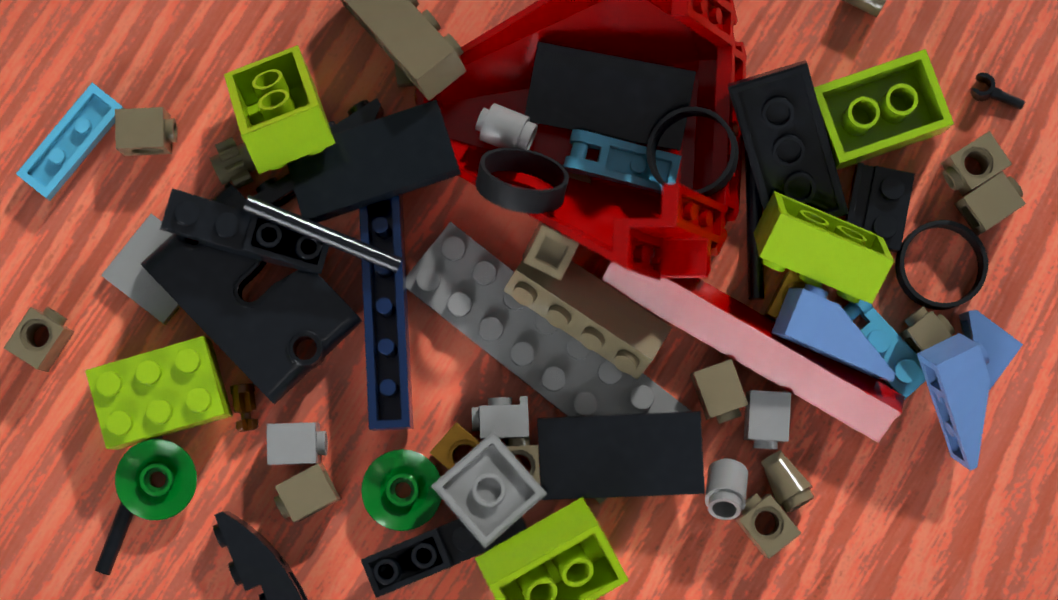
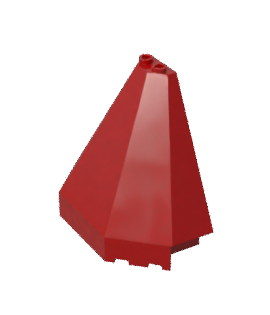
[414,0,747,280]

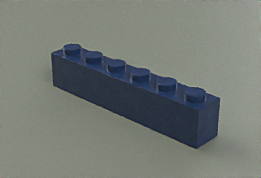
[359,194,414,431]

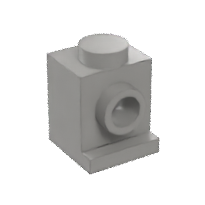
[472,396,529,440]

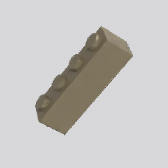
[340,0,467,101]
[503,260,672,380]

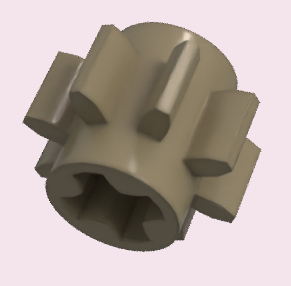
[210,137,257,189]

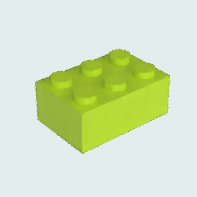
[224,45,336,174]
[814,49,954,170]
[754,191,894,304]
[85,336,233,450]
[475,497,629,600]

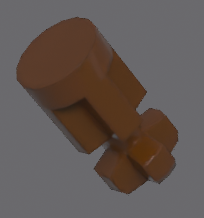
[230,383,258,432]

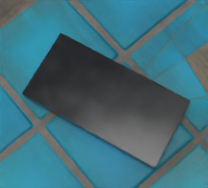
[525,41,696,151]
[727,60,849,217]
[287,99,461,223]
[537,411,705,500]

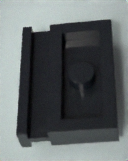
[845,162,915,253]

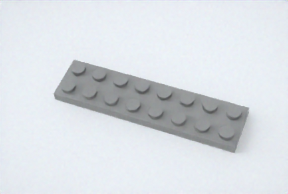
[406,221,702,420]

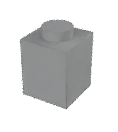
[744,390,791,450]
[267,422,328,465]

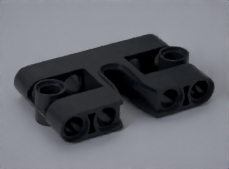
[141,182,362,404]

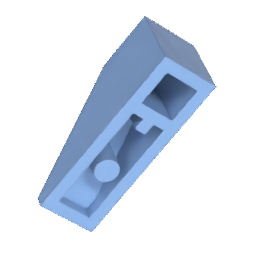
[771,284,896,382]
[917,333,991,471]

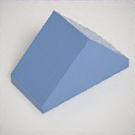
[959,310,1023,390]

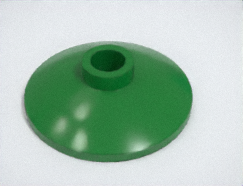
[115,439,197,520]
[362,449,442,531]

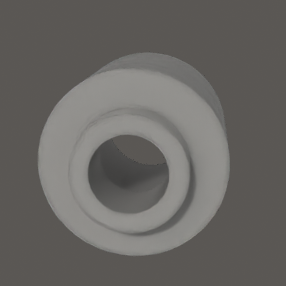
[475,103,538,150]
[705,458,748,520]

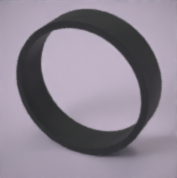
[646,107,739,197]
[476,148,569,214]
[895,220,988,310]

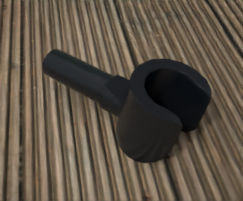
[971,73,1025,110]

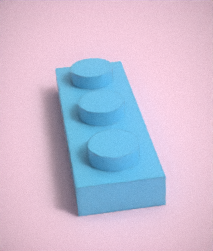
[16,82,125,200]

